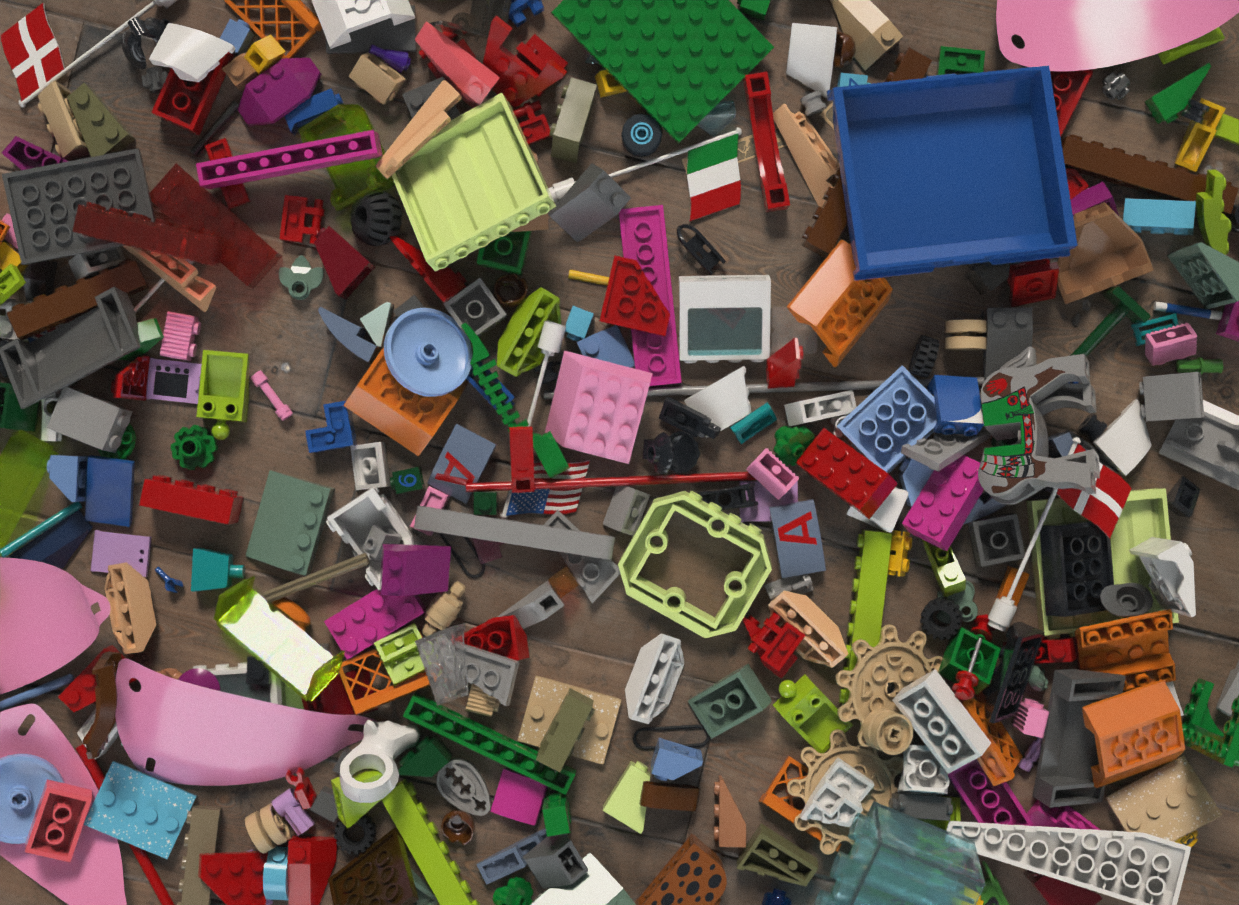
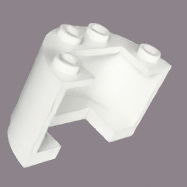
[326,486,417,590]

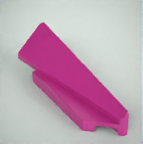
[1027,800,1100,830]

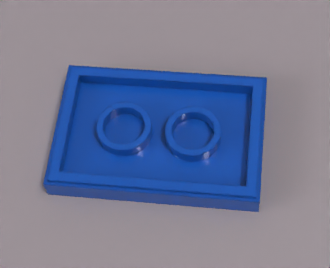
[85,455,135,527]

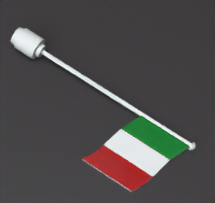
[548,127,742,222]

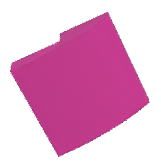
[491,768,548,826]

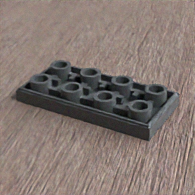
[326,5,417,54]

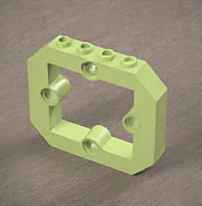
[618,491,772,638]

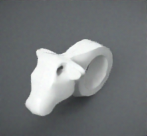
[340,720,420,803]

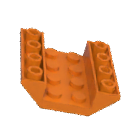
[787,240,893,367]
[343,347,468,456]
[1075,609,1176,691]
[1082,679,1185,788]

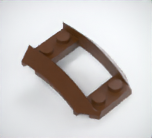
[83,652,122,759]

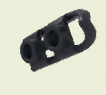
[677,224,726,276]

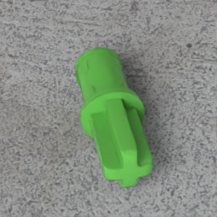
[1176,357,1223,375]

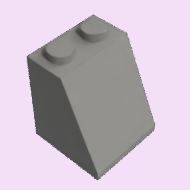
[1139,372,1204,422]
[47,386,133,453]

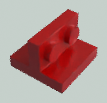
[515,34,568,98]
[1004,259,1059,307]

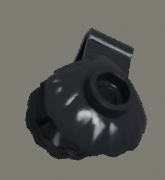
[121,17,171,69]
[642,431,700,475]

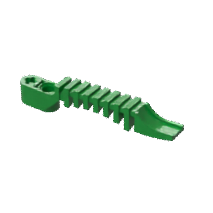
[461,322,570,479]

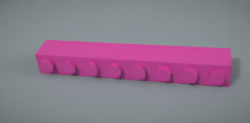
[196,130,383,190]

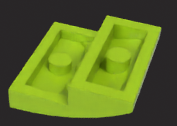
[374,623,435,686]

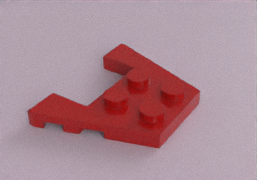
[483,16,567,108]

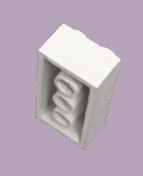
[893,669,991,774]

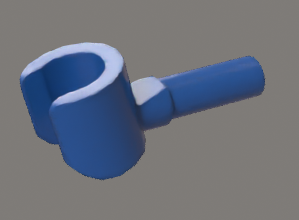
[155,567,183,593]

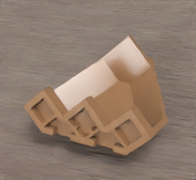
[1057,202,1154,304]

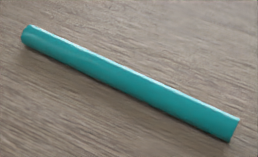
[0,502,82,558]

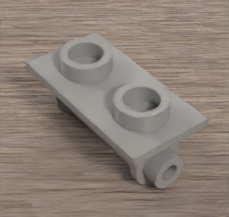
[764,574,814,601]

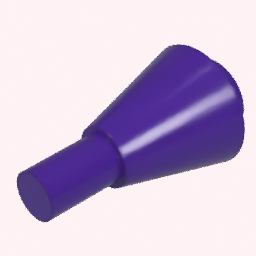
[368,44,411,73]

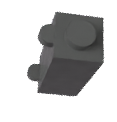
[889,793,953,821]

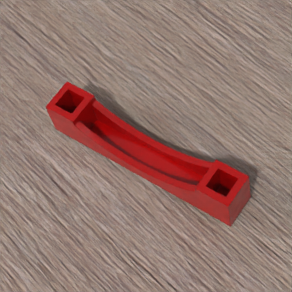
[743,71,790,212]

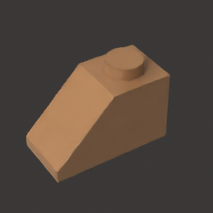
[222,52,263,92]

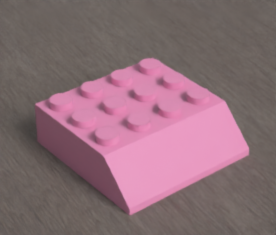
[545,351,652,464]

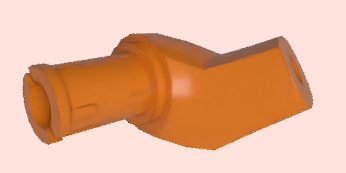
[271,597,311,646]

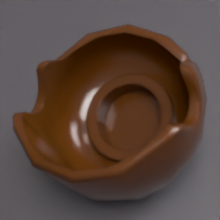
[833,32,856,68]
[493,273,528,307]
[441,810,475,845]

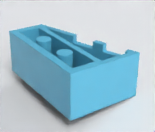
[1123,198,1196,235]

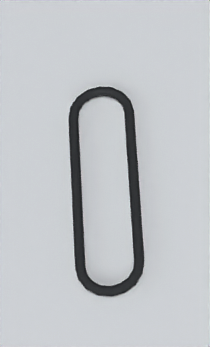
[439,533,485,578]
[633,725,710,750]

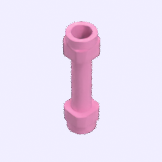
[250,370,293,421]

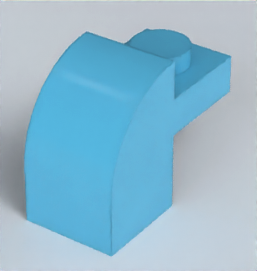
[263,846,288,900]

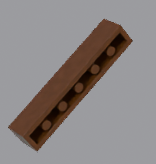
[7,259,149,340]

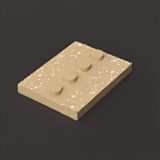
[517,675,621,765]
[1105,755,1222,842]

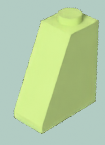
[603,761,650,834]

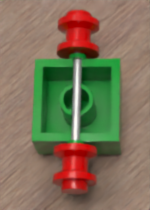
[938,614,1001,700]

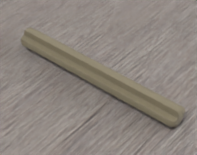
[264,553,370,603]

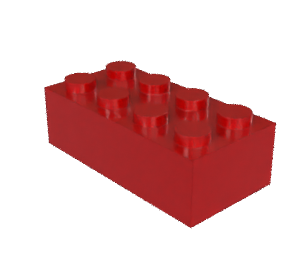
[151,52,235,135]
[796,428,898,519]
[139,475,244,525]

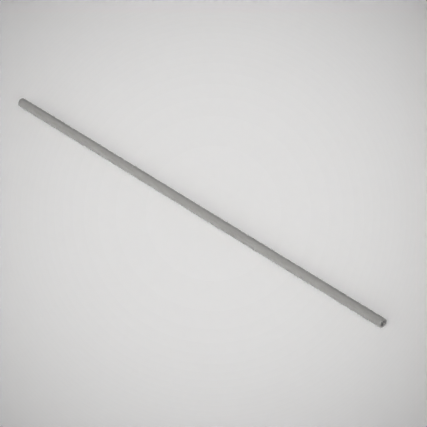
[544,377,986,400]

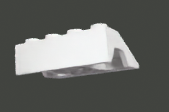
[1129,537,1196,617]

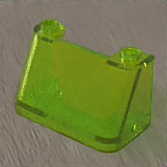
[298,104,395,211]

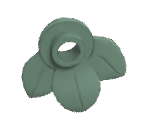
[279,255,324,300]
[936,585,978,624]

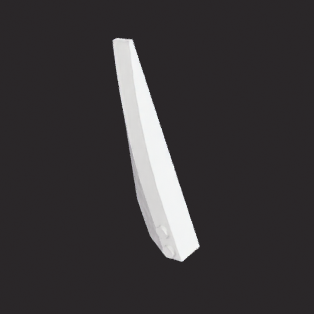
[943,821,1191,905]

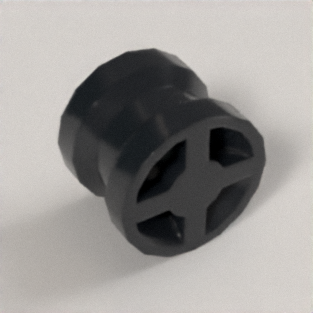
[1181,98,1211,124]
[533,361,559,385]
[1078,413,1107,441]

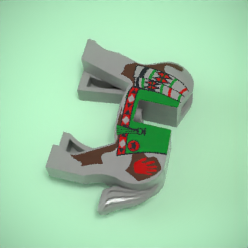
[978,346,1100,505]

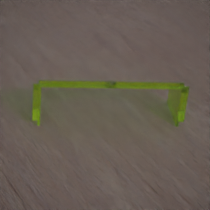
[0,430,59,549]
[214,576,345,702]

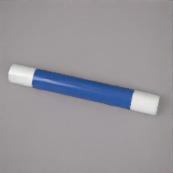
[1153,301,1222,320]

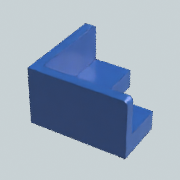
[305,401,357,453]

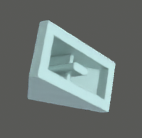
[360,302,394,348]

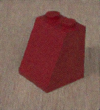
[314,226,376,300]
[1023,870,1103,905]

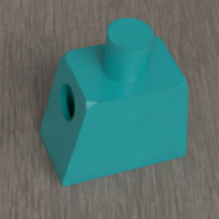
[191,547,245,592]

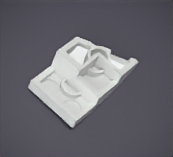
[149,23,235,82]
[786,23,837,98]
[684,366,751,439]
[1093,399,1152,476]
[800,757,874,827]

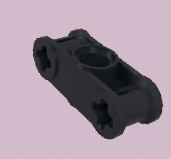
[697,483,759,510]

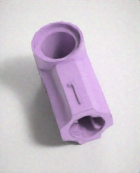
[272,788,315,836]

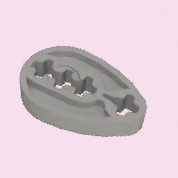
[437,758,491,816]

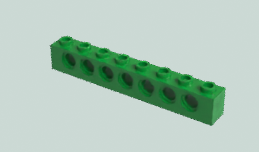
[403,692,576,795]

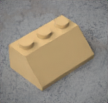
[38,81,90,161]

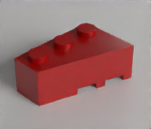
[58,645,137,712]

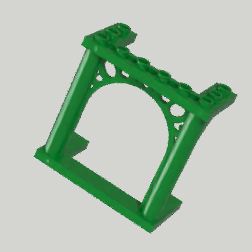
[1182,678,1239,768]

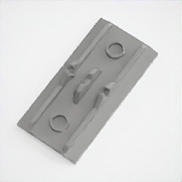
[1159,400,1239,490]

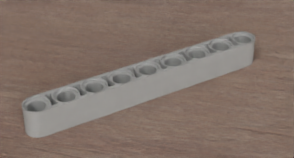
[414,506,615,560]

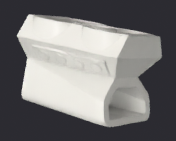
[846,487,908,533]
[898,745,950,797]

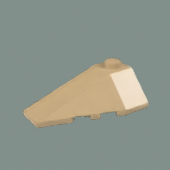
[830,0,903,71]

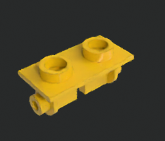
[888,530,912,576]

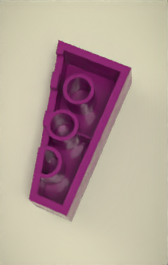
[2,136,69,170]

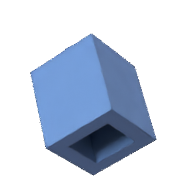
[220,19,255,56]

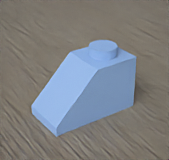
[899,457,934,507]

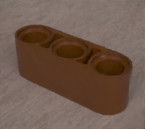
[639,781,700,811]

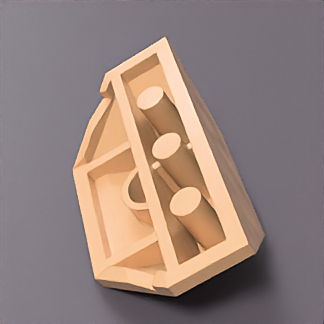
[105,562,156,654]
[768,590,848,668]

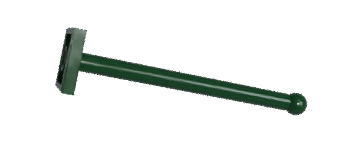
[991,286,1151,447]

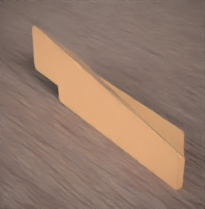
[376,80,462,180]
[773,104,840,207]
[122,240,216,312]

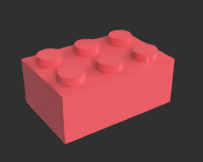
[25,779,92,862]

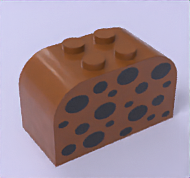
[635,833,727,905]

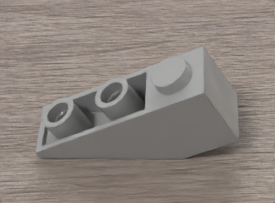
[497,580,565,629]

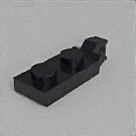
[659,397,721,439]

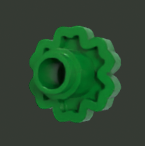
[170,425,218,470]
[773,426,815,467]
[493,877,533,905]

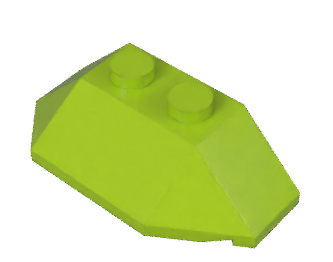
[497,287,561,377]

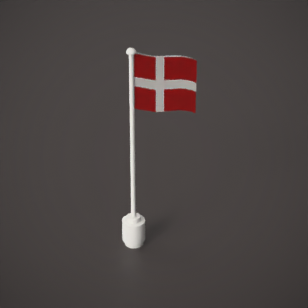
[1,0,177,108]
[988,437,1131,631]

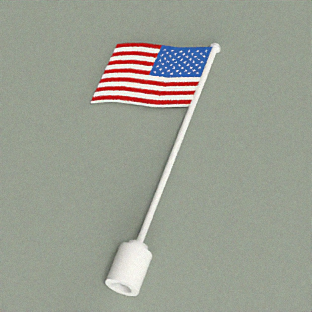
[500,321,590,519]

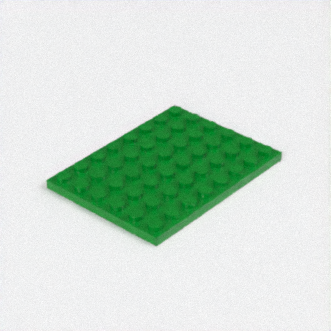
[551,0,774,144]

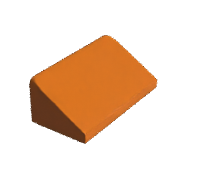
[992,566,1030,607]

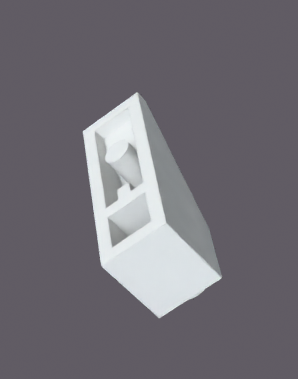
[784,390,857,426]

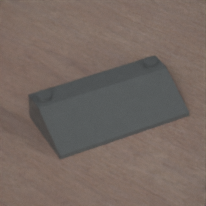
[0,287,140,409]
[1033,669,1126,808]

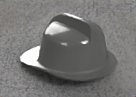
[1100,583,1153,618]

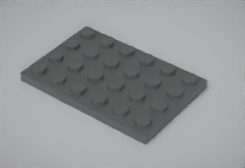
[2,148,160,265]

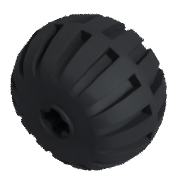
[350,190,402,246]

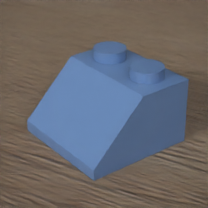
[577,326,635,368]
[47,455,89,502]
[651,737,703,781]

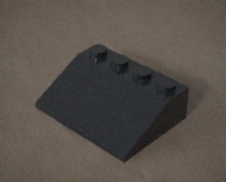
[1040,521,1114,617]
[985,622,1045,724]

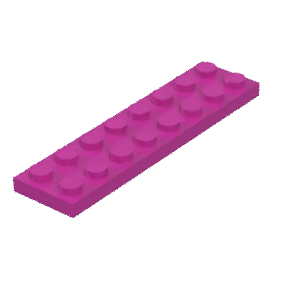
[619,205,682,386]

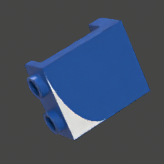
[927,375,984,436]

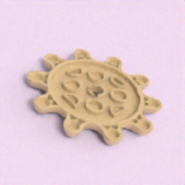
[835,624,943,747]
[787,729,904,855]

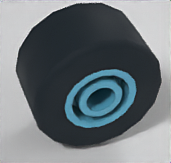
[621,114,662,157]

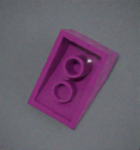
[380,544,451,596]

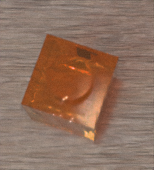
[548,565,579,598]

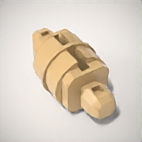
[422,581,465,638]

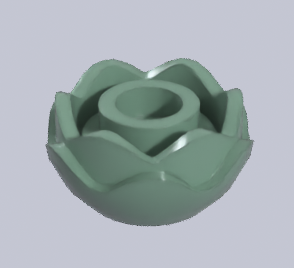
[1028,664,1048,691]

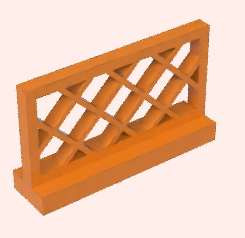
[224,0,322,59]
[336,631,441,716]
[959,691,1023,786]
[759,756,842,852]

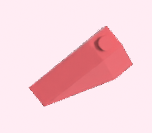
[414,21,500,108]

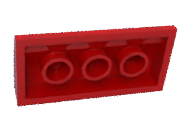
[1050,69,1093,139]

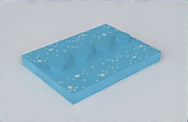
[83,761,197,859]

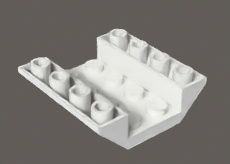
[311,0,415,49]

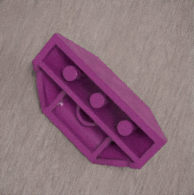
[238,58,322,127]

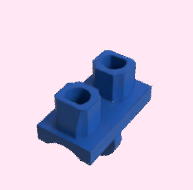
[503,0,544,27]

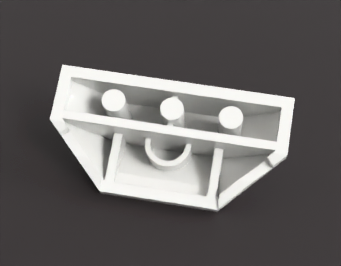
[625,633,685,724]

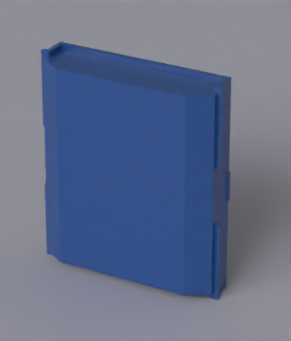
[827,65,1078,281]

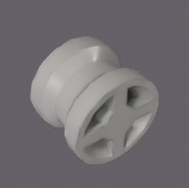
[800,91,827,117]

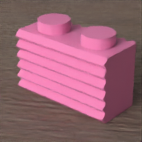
[160,311,201,361]
[1145,323,1197,366]
[746,448,799,500]
[1012,698,1049,738]

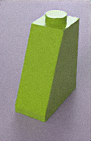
[331,769,383,828]

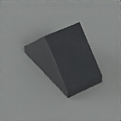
[23,260,58,302]
[1167,476,1201,518]

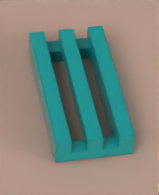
[1131,313,1179,346]
[730,402,777,444]

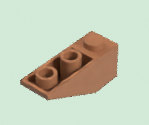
[714,775,746,847]

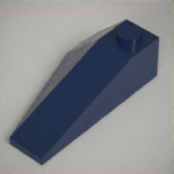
[6,510,93,572]

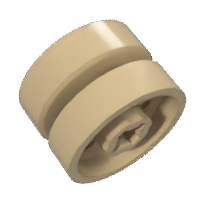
[945,320,987,350]
[862,708,913,755]
[245,803,291,853]

